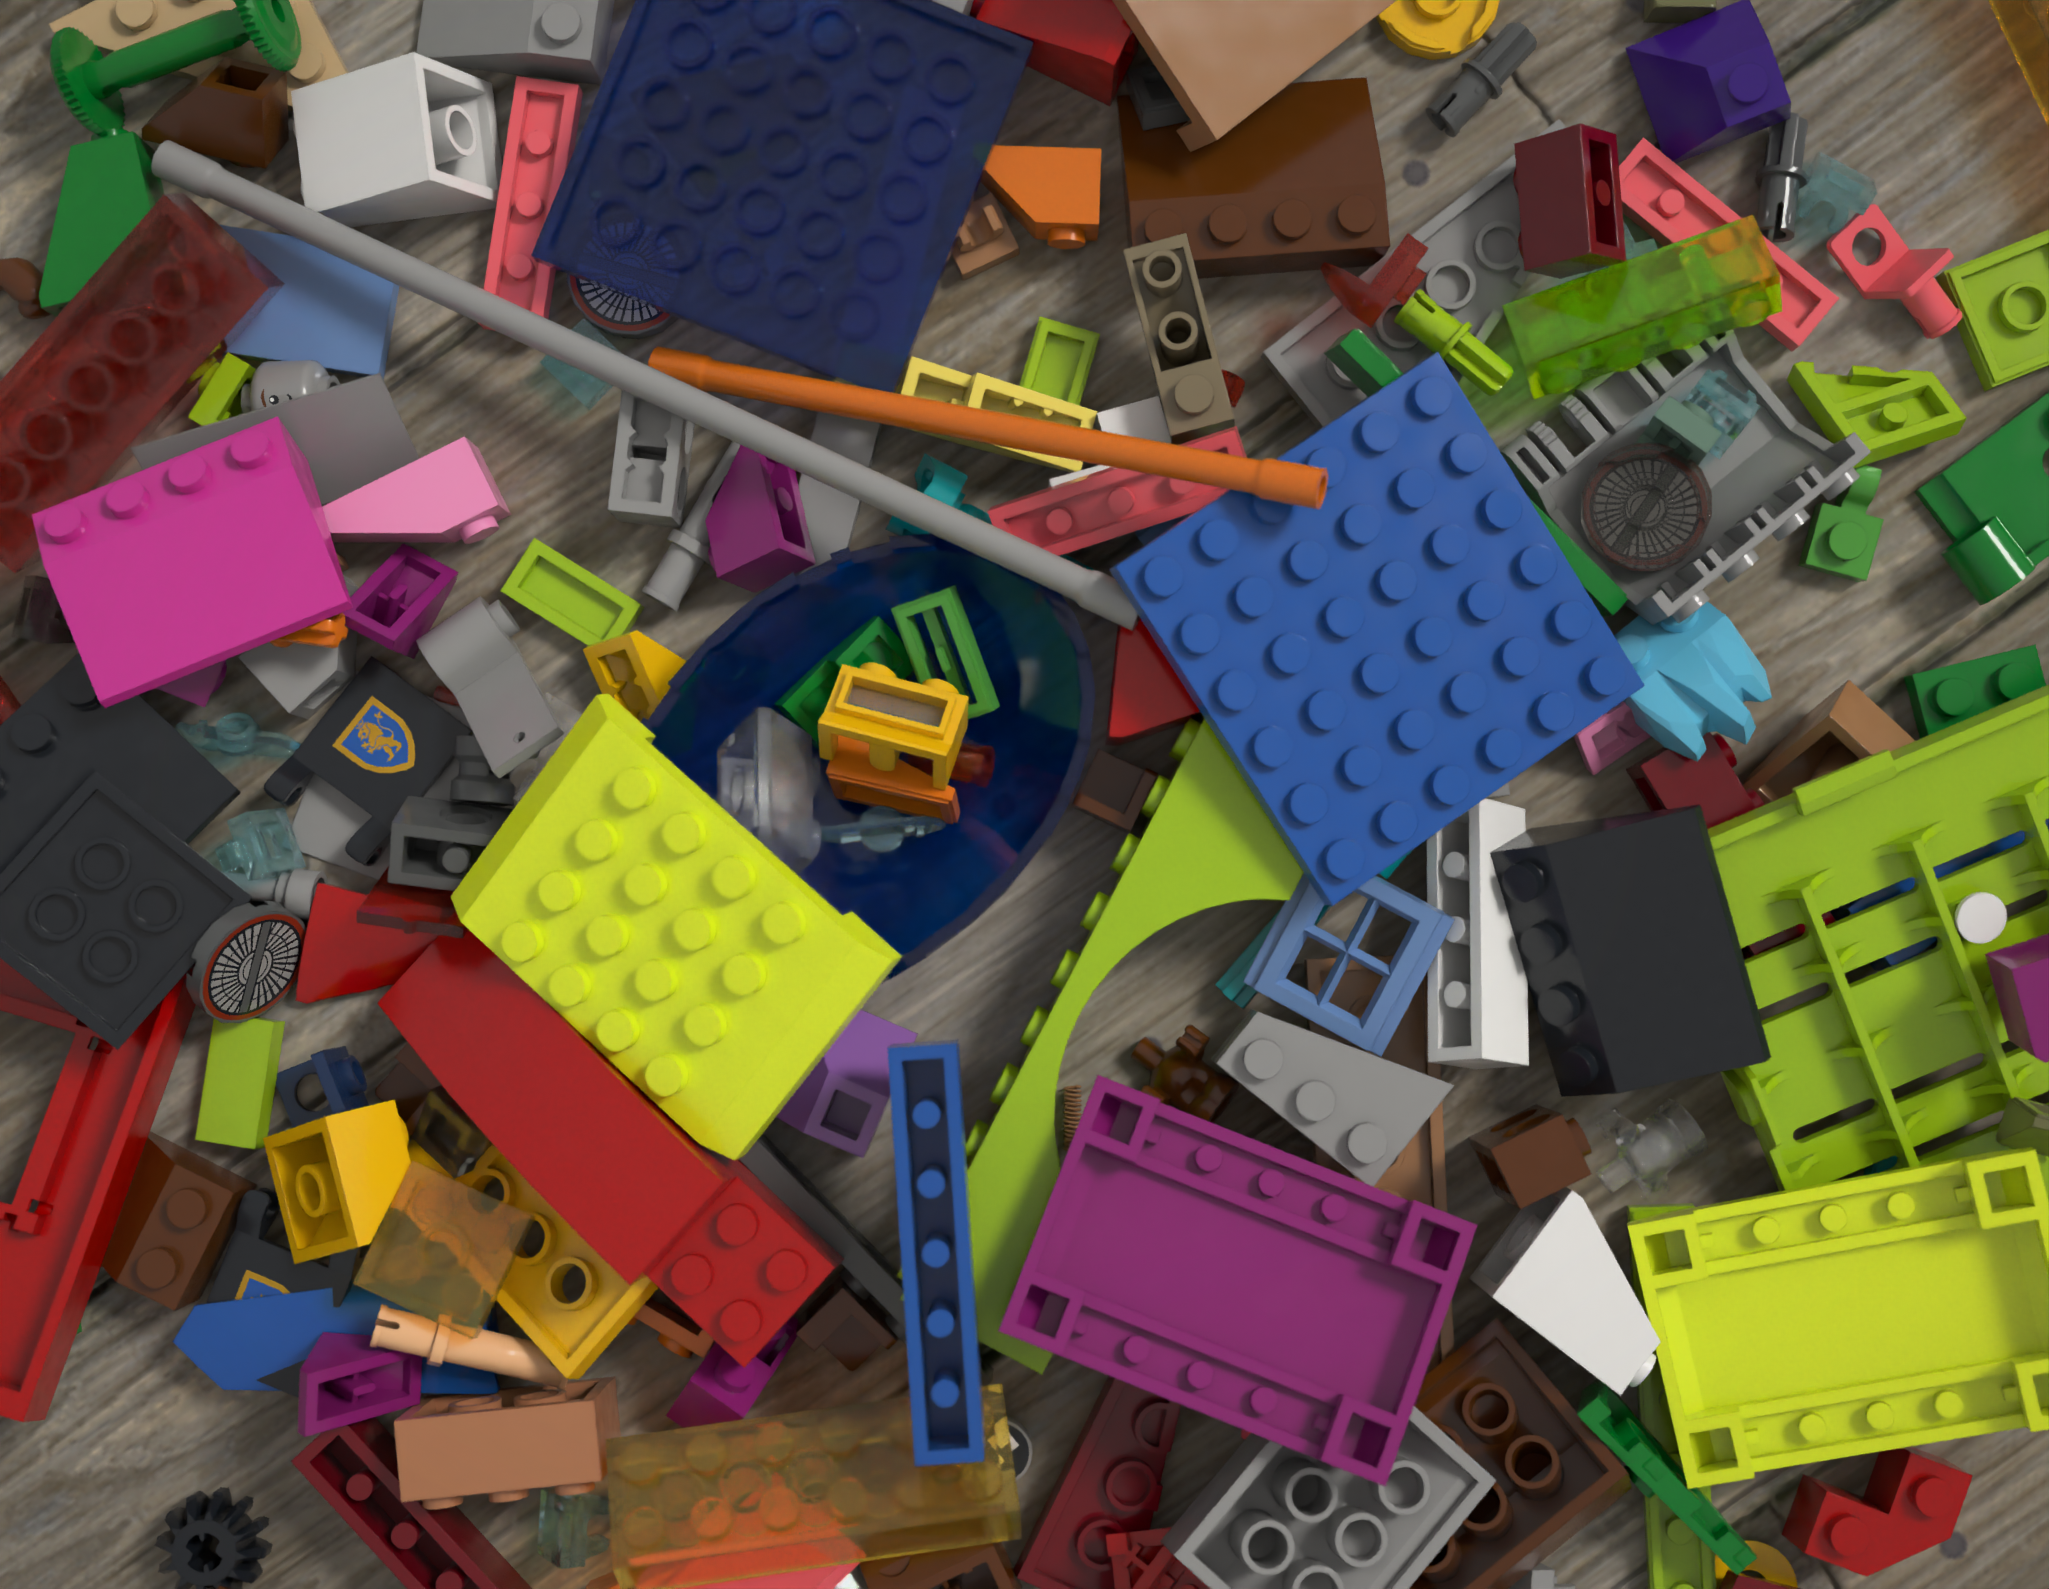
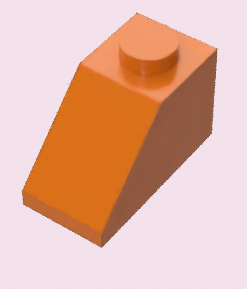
[973,145,1101,249]

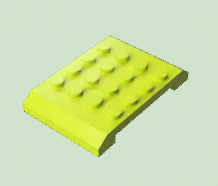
[451,694,902,1161]
[1627,1148,2049,1489]

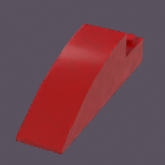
[377,915,844,1368]

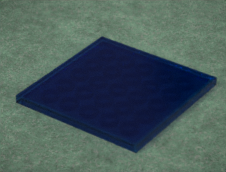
[531,0,1034,393]

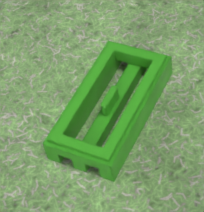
[891,585,1000,719]

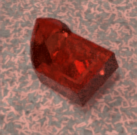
[1320,233,1429,328]

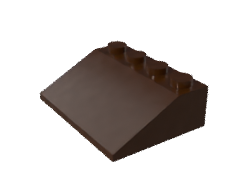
[1117,77,1390,279]
[1409,1318,1632,1589]

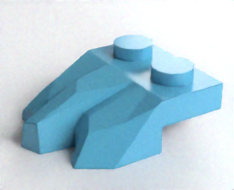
[1614,601,1772,762]

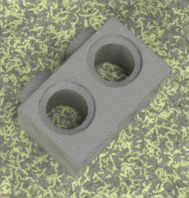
[607,390,695,528]

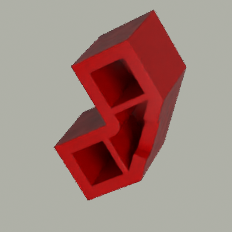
[1782,1446,1973,1577]

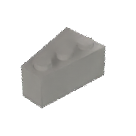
[1211,1009,1454,1187]

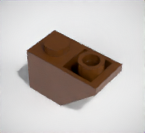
[142,57,289,169]

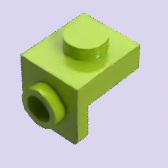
[188,352,256,426]

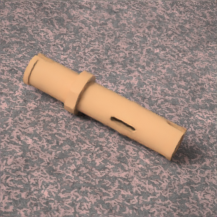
[369,1304,568,1390]

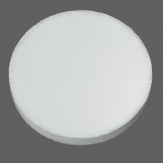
[1954,892,2007,944]

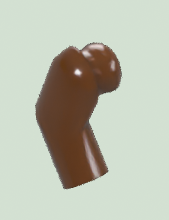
[0,257,51,319]

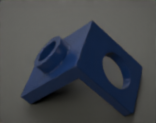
[276,1046,369,1128]

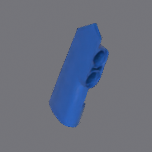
[172,1271,500,1394]

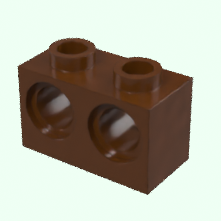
[1468,1104,1592,1209]

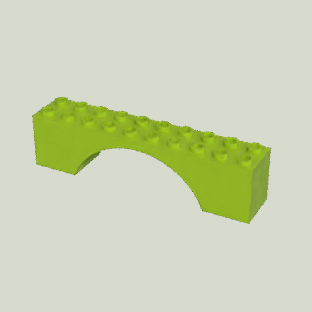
[896,716,1304,1374]

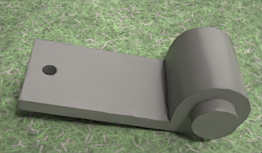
[416,596,564,779]

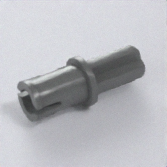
[1426,22,1537,137]
[1753,112,1808,243]

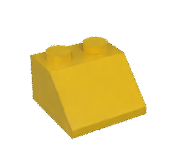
[263,1099,411,1264]

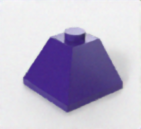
[1625,0,1791,164]

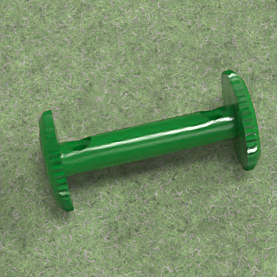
[49,0,301,137]

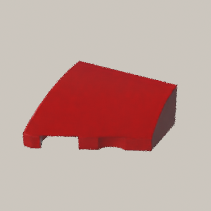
[296,883,453,1004]

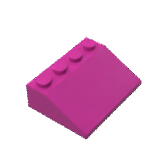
[32,416,353,708]

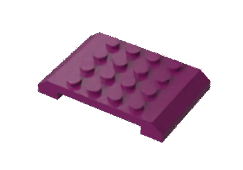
[998,1075,1478,1487]

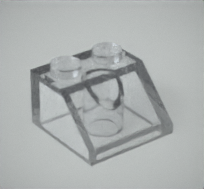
[717,707,821,874]

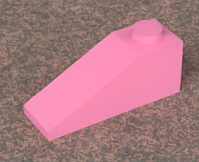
[322,436,511,544]

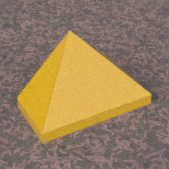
[582,630,697,756]

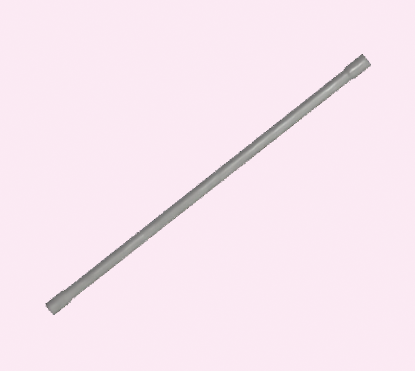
[151,140,1141,631]

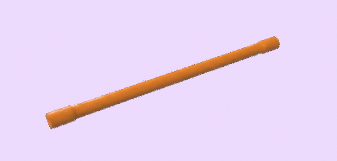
[648,346,1328,509]

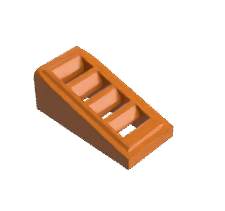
[826,735,960,824]

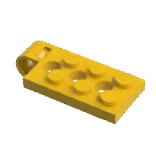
[392,1129,659,1379]

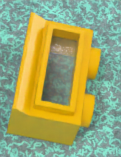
[818,662,969,790]

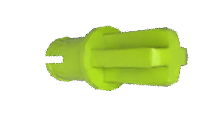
[1393,289,1513,396]

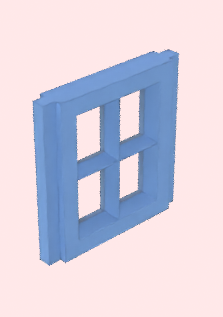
[1243,873,1455,1057]

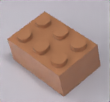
[394,1376,623,1509]

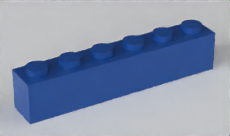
[887,1039,986,1466]

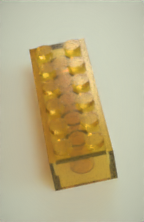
[606,1383,1022,1589]

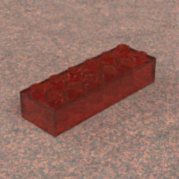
[0,193,285,573]

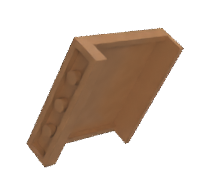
[1112,0,1397,152]

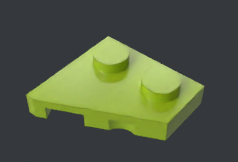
[1787,361,1967,468]

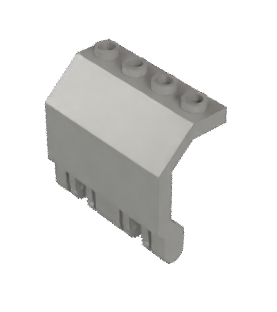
[1500,293,1871,625]

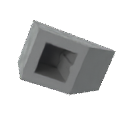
[238,575,359,719]

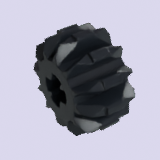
[155,1487,273,1589]

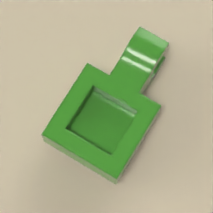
[1798,465,1884,582]

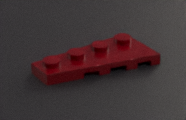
[1013,1376,1181,1589]

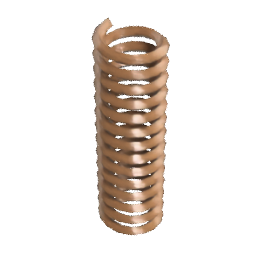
[1063,1085,1082,1151]

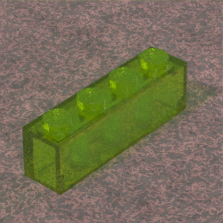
[1502,215,1782,400]

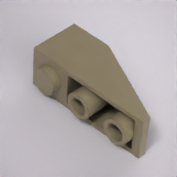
[1123,233,1235,445]

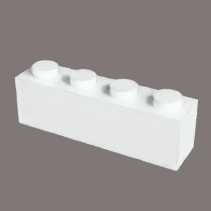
[1427,798,1529,1069]

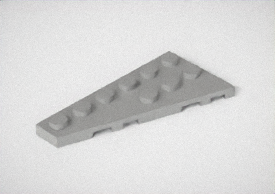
[1261,119,1567,429]

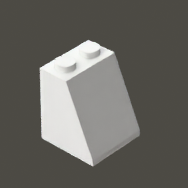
[291,52,502,227]
[1469,1187,1660,1396]

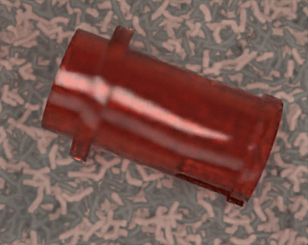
[908,743,995,787]

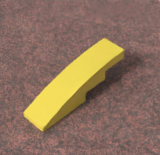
[832,340,1097,473]

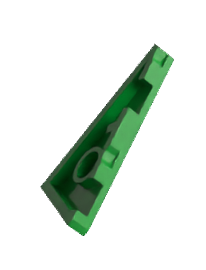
[1577,1378,1757,1575]

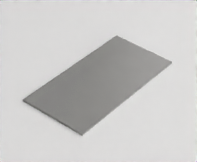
[131,373,420,505]

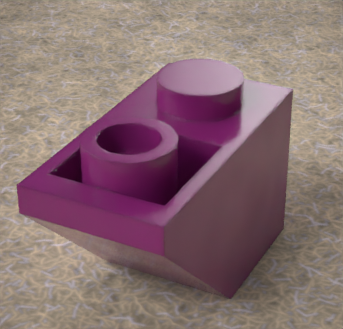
[665,1316,798,1453]

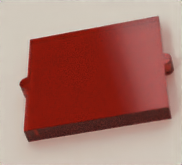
[357,866,469,939]

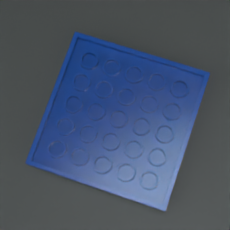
[1109,352,1645,906]

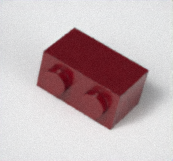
[1513,123,1626,279]

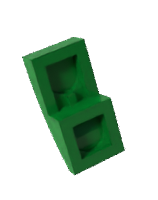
[775,616,914,750]

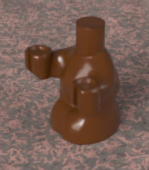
[1131,1024,1239,1124]

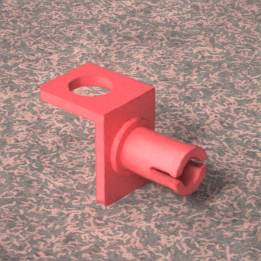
[1826,204,1962,339]

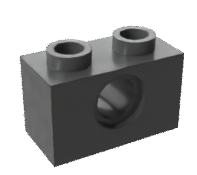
[388,796,513,891]

